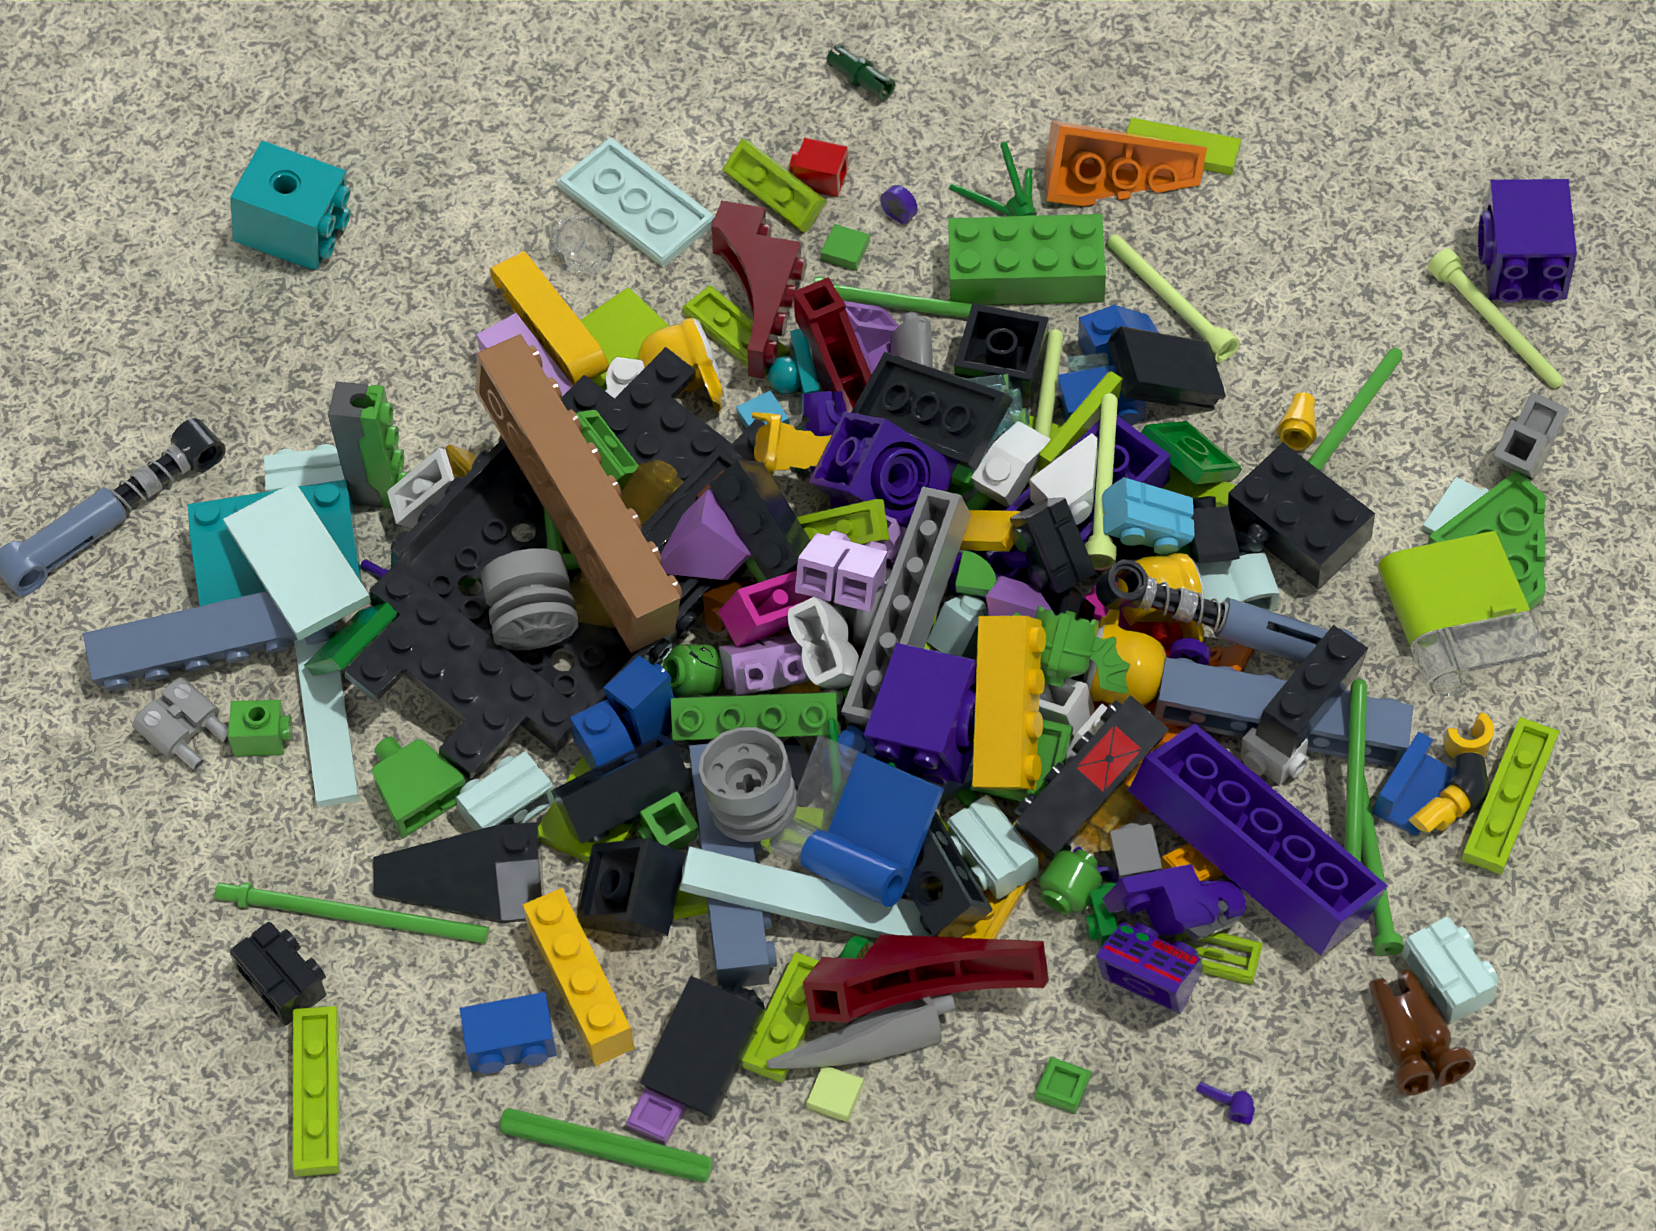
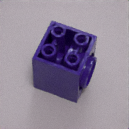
[1478,179,1577,303]
[808,411,957,528]
[864,642,977,785]

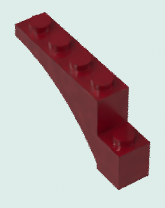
[712,200,807,379]
[793,277,871,412]
[803,934,1049,1023]

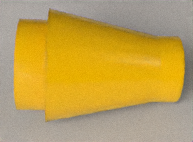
[1277,392,1317,451]

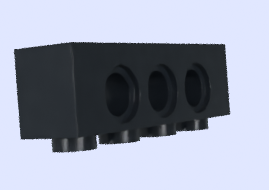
[900,769,993,937]

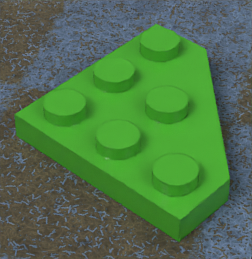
[1428,470,1545,623]

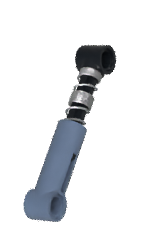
[0,418,226,597]
[1095,559,1357,664]

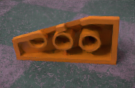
[1045,121,1207,206]

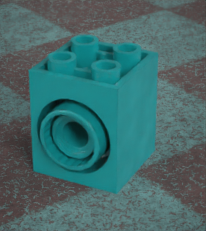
[230,140,351,270]

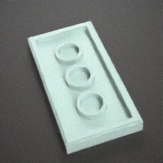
[557,137,715,268]
[223,482,371,641]

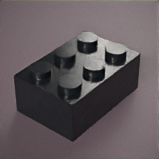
[1227,442,1375,589]

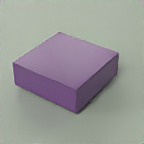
[625,1087,686,1146]

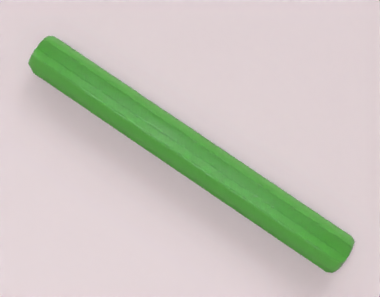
[500,1108,713,1183]

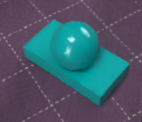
[767,329,819,394]

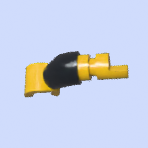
[1409,713,1494,833]

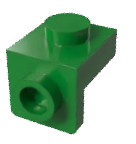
[1085,883,1117,950]

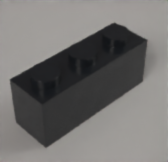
[709,460,811,580]
[1255,625,1368,758]
[551,734,694,843]

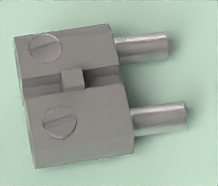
[132,677,229,771]

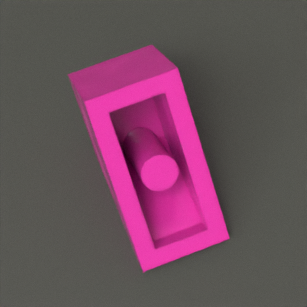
[718,571,812,647]

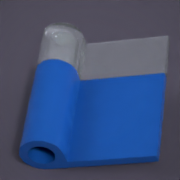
[761,735,944,907]

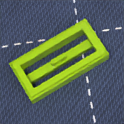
[1173,932,1263,985]

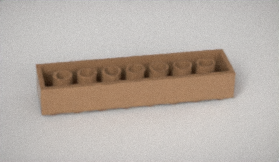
[475,334,682,653]

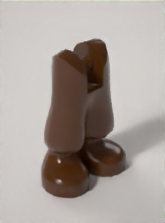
[1369,969,1476,1096]

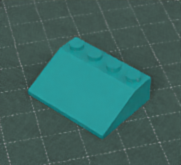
[187,479,362,606]

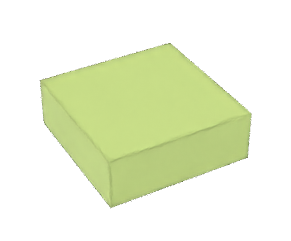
[806,1066,864,1123]

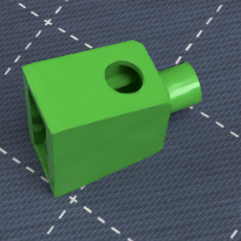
[371,737,466,839]

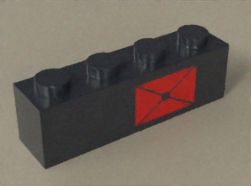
[1014,695,1169,861]

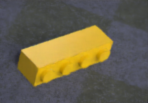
[972,616,1046,790]
[523,888,635,1066]

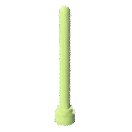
[1107,234,1240,363]
[1427,248,1563,389]
[1021,329,1063,494]
[1085,393,1118,570]

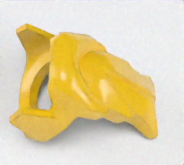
[752,412,832,475]

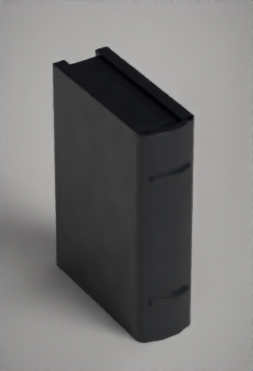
[1108,326,1226,412]
[639,975,766,1119]

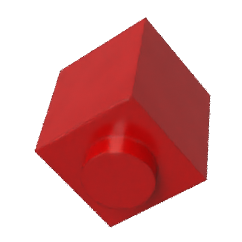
[789,137,849,197]

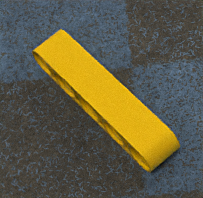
[489,251,609,385]

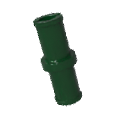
[826,44,896,101]

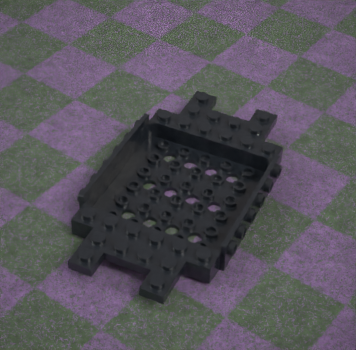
[345,347,766,780]

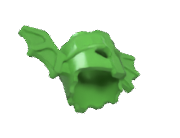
[1014,606,1130,694]

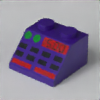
[1096,922,1203,1015]

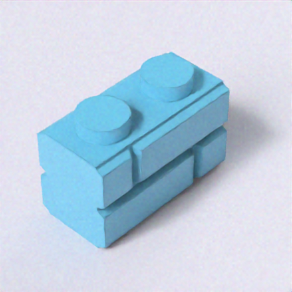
[1102,477,1195,555]

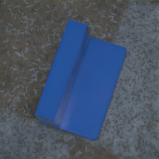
[1372,731,1452,836]

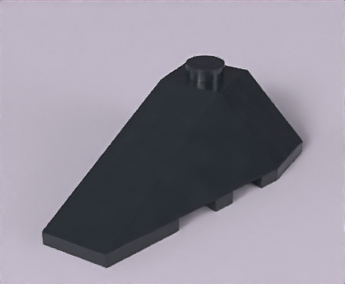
[373,822,544,923]

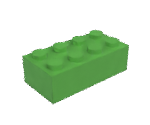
[948,214,1106,305]

